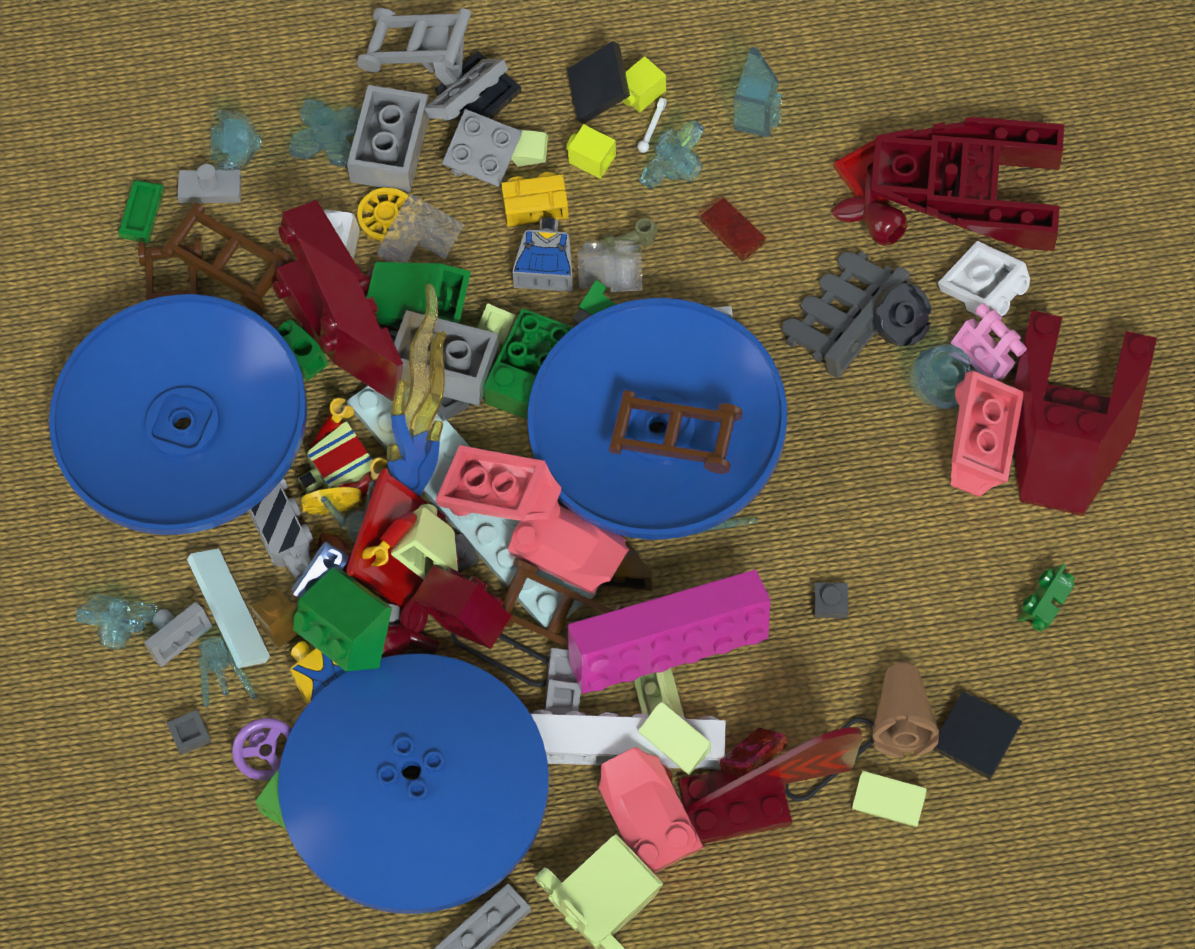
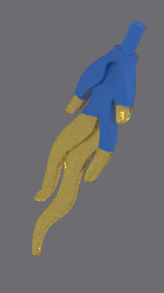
[387,284,446,497]

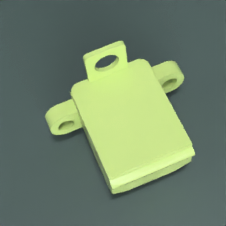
[535,834,664,949]

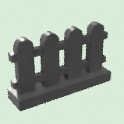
[783,251,911,378]

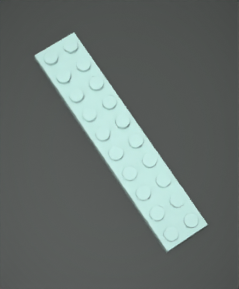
[347,386,597,629]

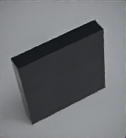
[567,41,630,124]
[435,51,522,119]
[933,691,1022,780]

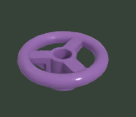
[232,718,292,780]

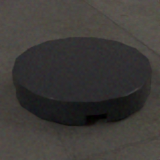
[873,283,932,346]

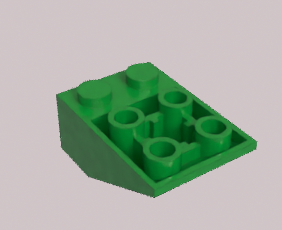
[367,262,471,329]
[483,308,574,420]

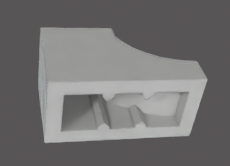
[419,26,464,88]

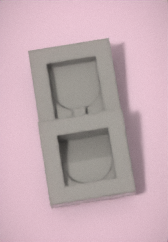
[544,648,581,715]

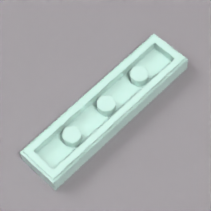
[187,548,270,668]

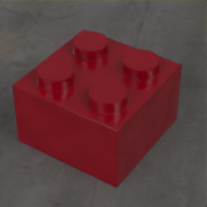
[412,566,511,649]

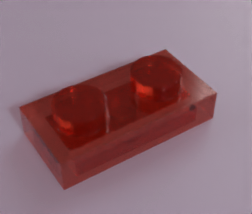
[701,197,766,262]
[719,727,787,778]

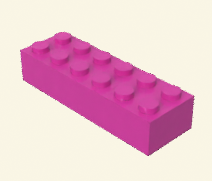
[568,569,771,694]

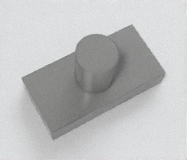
[178,164,242,203]
[144,601,212,667]

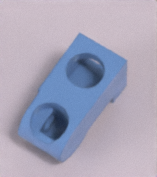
[292,542,349,598]

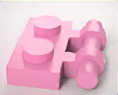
[951,303,1027,382]

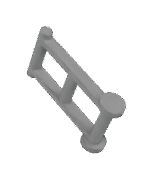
[357,8,471,72]

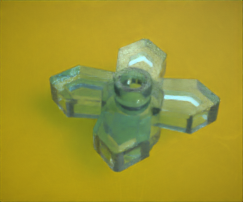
[289,99,361,168]
[639,120,704,189]
[76,594,157,649]

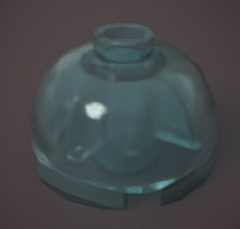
[210,109,261,171]
[909,345,972,409]

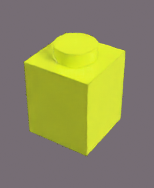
[622,56,666,113]
[566,124,616,179]

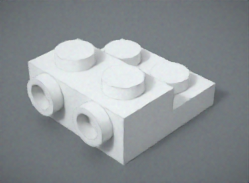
[938,241,1030,316]

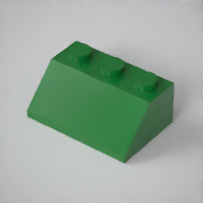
[293,567,392,671]

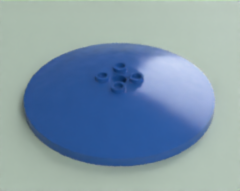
[49,294,307,535]
[528,298,787,540]
[278,654,549,914]

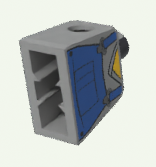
[512,217,573,292]

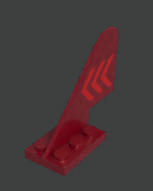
[679,727,863,844]

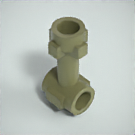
[598,218,657,258]

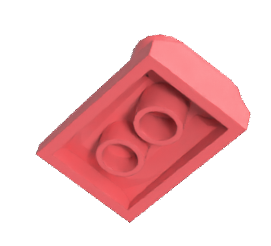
[951,371,1023,496]
[435,445,561,521]
[508,502,629,595]
[598,747,704,873]

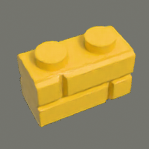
[501,172,569,227]

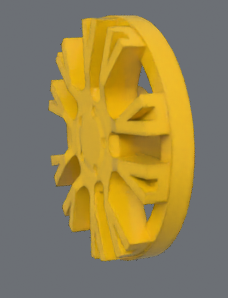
[357,187,416,243]
[301,487,362,515]

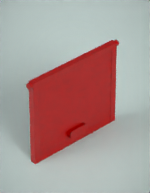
[346,469,446,609]

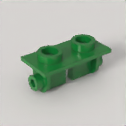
[1017,564,1075,632]

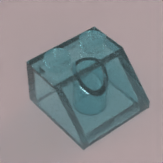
[734,47,783,138]

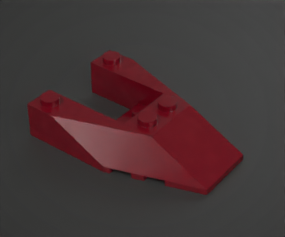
[871,117,1065,251]
[273,200,403,401]
[1014,310,1157,516]

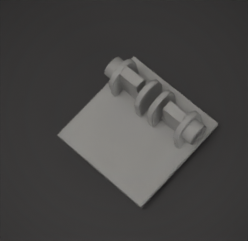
[442,109,522,187]

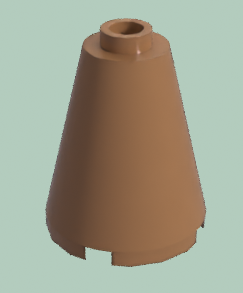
[872,662,939,758]

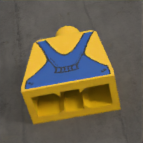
[290,641,349,705]

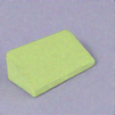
[634,668,684,716]
[638,702,711,775]
[852,771,927,827]

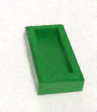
[118,180,165,243]

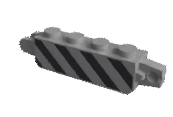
[248,477,314,581]

